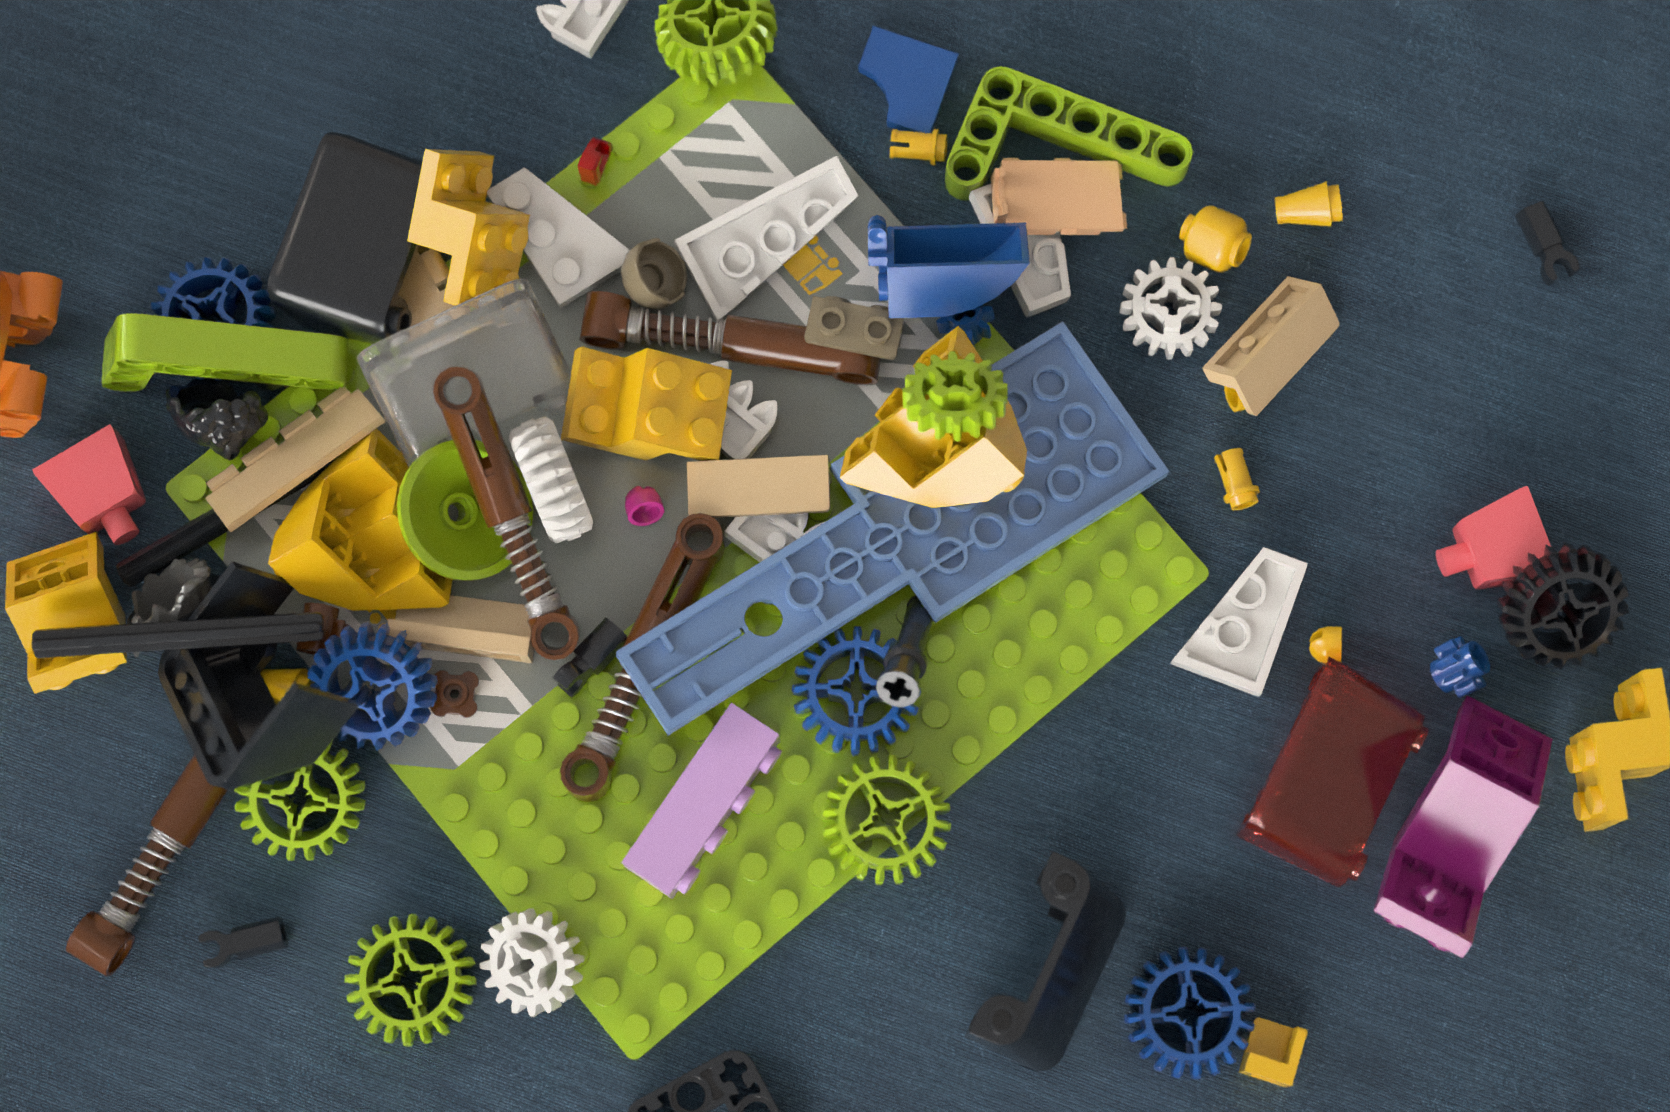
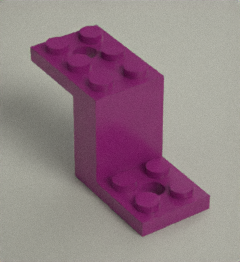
[1373,695,1553,958]

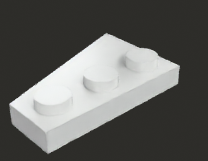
[487,167,630,309]
[968,184,1071,318]
[1170,547,1308,697]

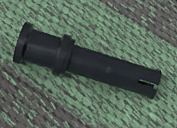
[876,595,933,707]

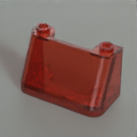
[1236,656,1429,887]

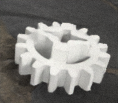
[1120,257,1222,360]
[479,908,585,1017]

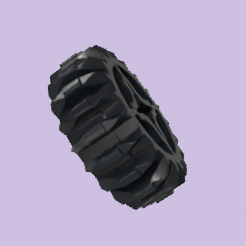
[1497,541,1630,670]

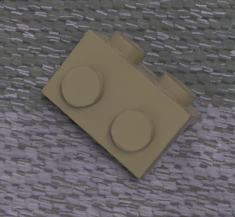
[804,296,905,360]

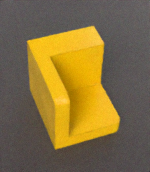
[1238,1017,1308,1087]

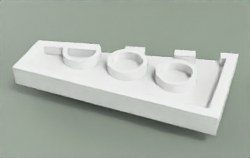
[674,156,858,321]

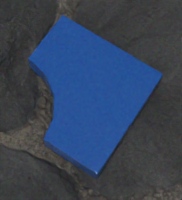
[858,26,959,133]

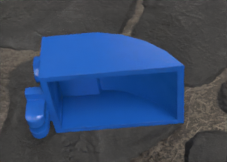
[868,215,1030,318]

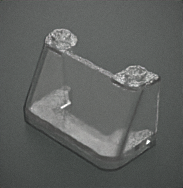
[357,278,571,467]

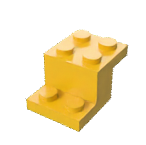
[407,149,530,306]
[561,347,732,461]
[5,532,127,694]
[1565,668,1670,832]

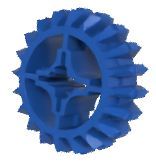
[150,257,276,381]
[308,621,438,751]
[792,626,921,756]
[1123,947,1255,1080]

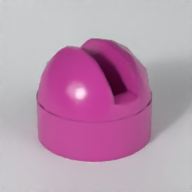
[625,486,664,526]

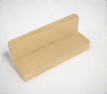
[1202,276,1340,416]
[687,455,832,518]
[388,595,534,663]

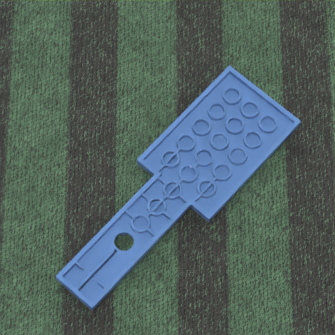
[616,321,1169,736]

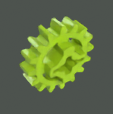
[902,351,1008,441]

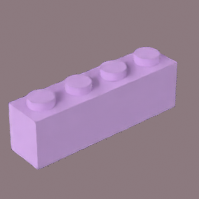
[621,703,782,899]

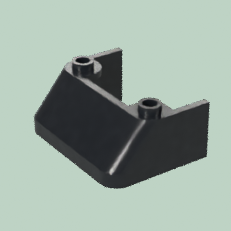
[158,561,359,790]

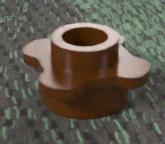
[430,670,479,718]

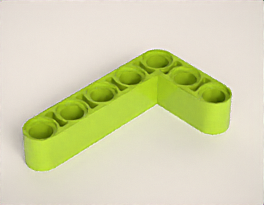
[945,66,1193,201]
[101,313,348,392]

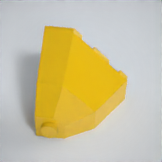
[840,326,1027,508]
[268,429,453,611]

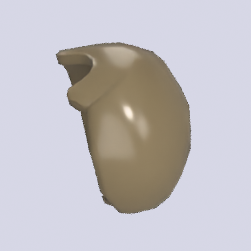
[621,238,687,309]

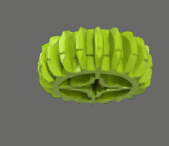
[654,0,778,87]
[234,740,366,861]
[821,755,951,886]
[344,914,477,1046]

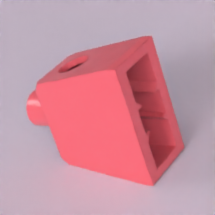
[32,424,146,545]
[1436,486,1551,589]

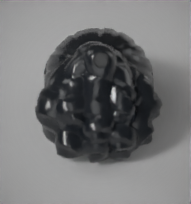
[165,378,269,460]

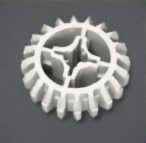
[509,416,593,544]

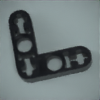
[627,1050,780,1112]

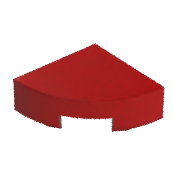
[577,137,613,186]

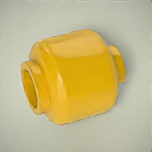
[1179,205,1252,273]

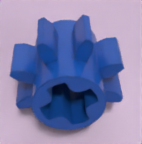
[936,305,995,348]
[1430,636,1490,698]

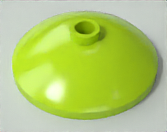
[397,440,533,581]

